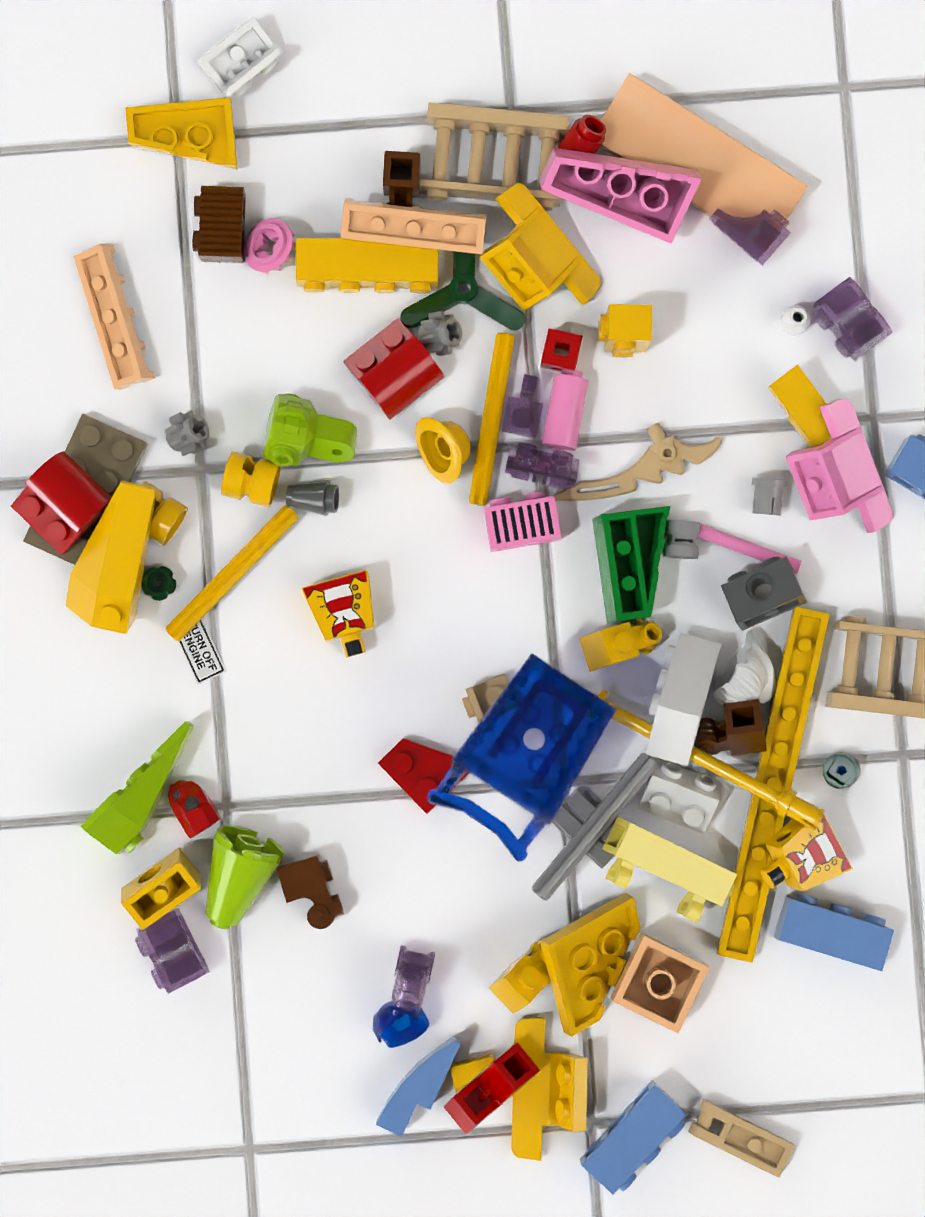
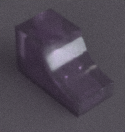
[709,208,791,266]

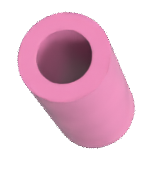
[542,369,589,451]

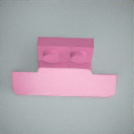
[786,399,893,533]

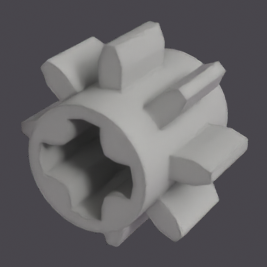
[418,311,462,356]
[165,410,210,456]

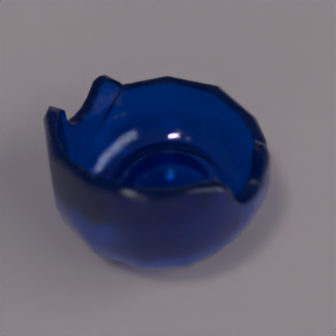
[372,998,430,1048]

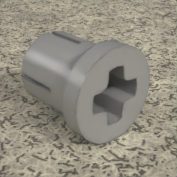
[751,478,788,516]

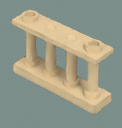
[420,102,569,211]
[825,616,925,719]

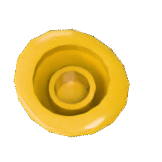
[415,417,471,484]

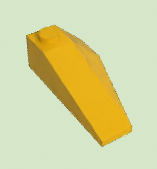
[65,480,157,634]

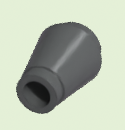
[285,481,339,516]

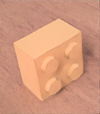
[610,933,710,1034]

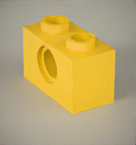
[121,847,201,930]

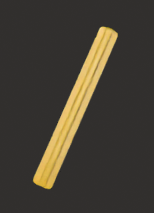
[469,333,514,506]
[165,505,298,641]

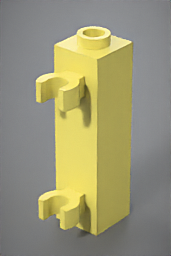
[602,816,738,923]

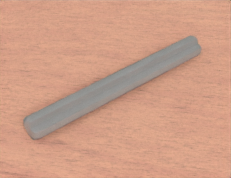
[531,753,658,901]

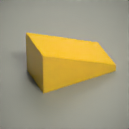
[450,1054,494,1093]

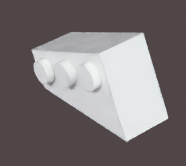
[646,633,721,766]

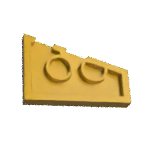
[125,97,238,170]

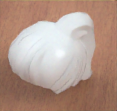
[712,630,776,706]

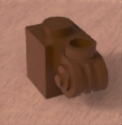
[383,151,421,207]
[693,699,767,756]
[276,854,344,929]

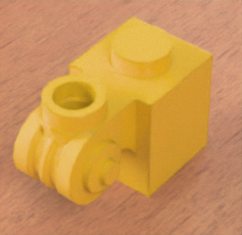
[579,619,662,672]
[489,939,550,1014]

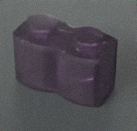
[813,276,893,362]
[135,908,210,994]

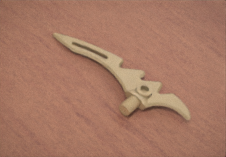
[554,422,721,501]

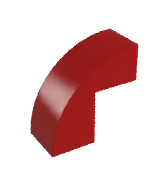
[443,1042,541,1135]

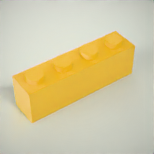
[296,238,438,294]

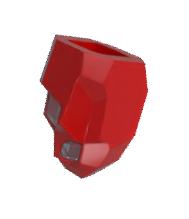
[168,780,222,839]

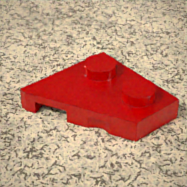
[378,738,476,814]

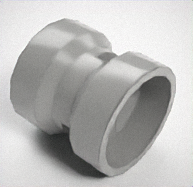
[663,520,700,559]

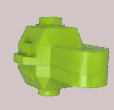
[263,393,357,466]

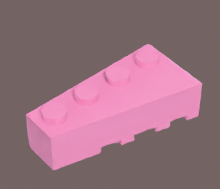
[539,148,702,244]

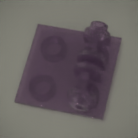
[505,443,580,490]

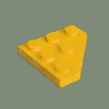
[540,893,641,1037]

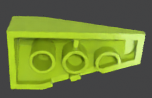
[80,721,195,855]

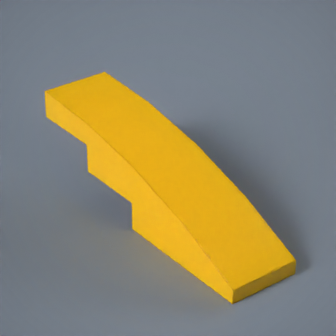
[767,364,831,448]

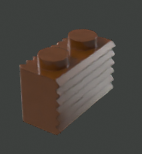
[192,186,246,263]

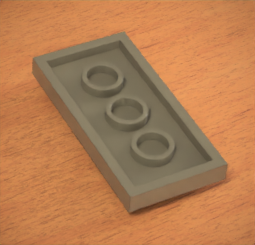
[23,413,148,565]

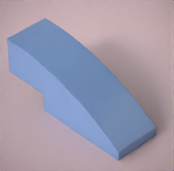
[376,1036,461,1137]

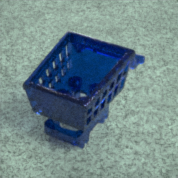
[427,653,617,862]

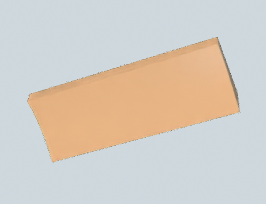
[600,73,808,252]

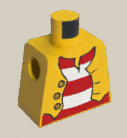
[302,570,375,658]
[760,814,853,891]

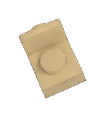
[462,674,518,723]

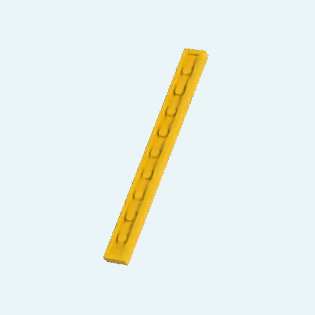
[716,607,830,963]

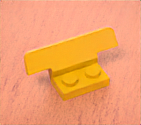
[479,183,601,311]
[511,1017,588,1161]

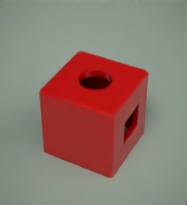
[540,328,583,372]

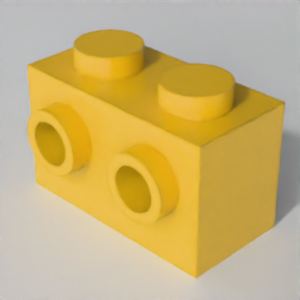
[598,304,652,358]

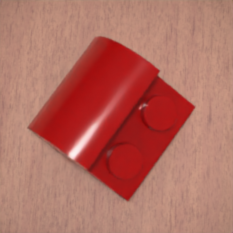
[343,318,445,420]
[10,451,112,555]

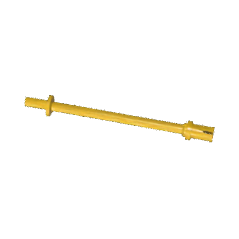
[563,681,825,831]

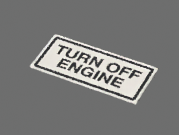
[178,619,227,685]

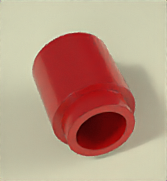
[558,114,606,154]

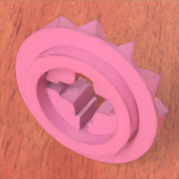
[243,218,296,275]

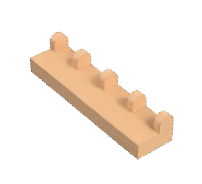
[340,198,487,254]
[73,244,155,390]

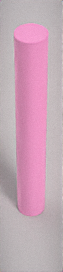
[697,524,802,574]

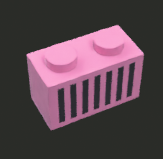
[484,491,562,552]

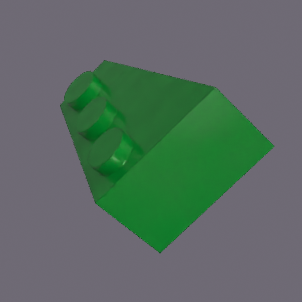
[592,506,671,624]

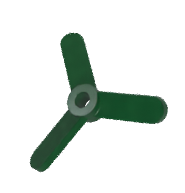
[400,251,526,331]

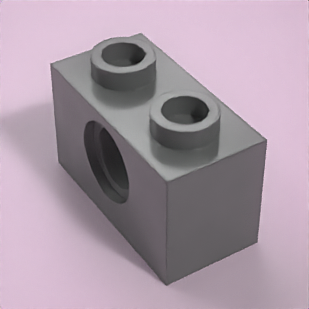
[720,557,808,631]

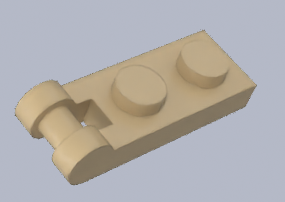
[688,1099,795,1178]

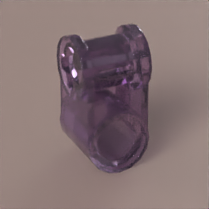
[391,945,436,1011]

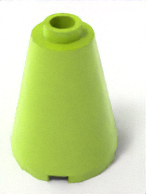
[205,825,285,929]

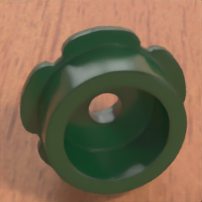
[141,566,177,601]

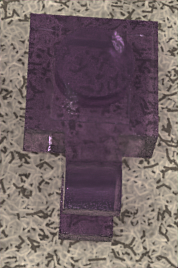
[502,374,543,439]

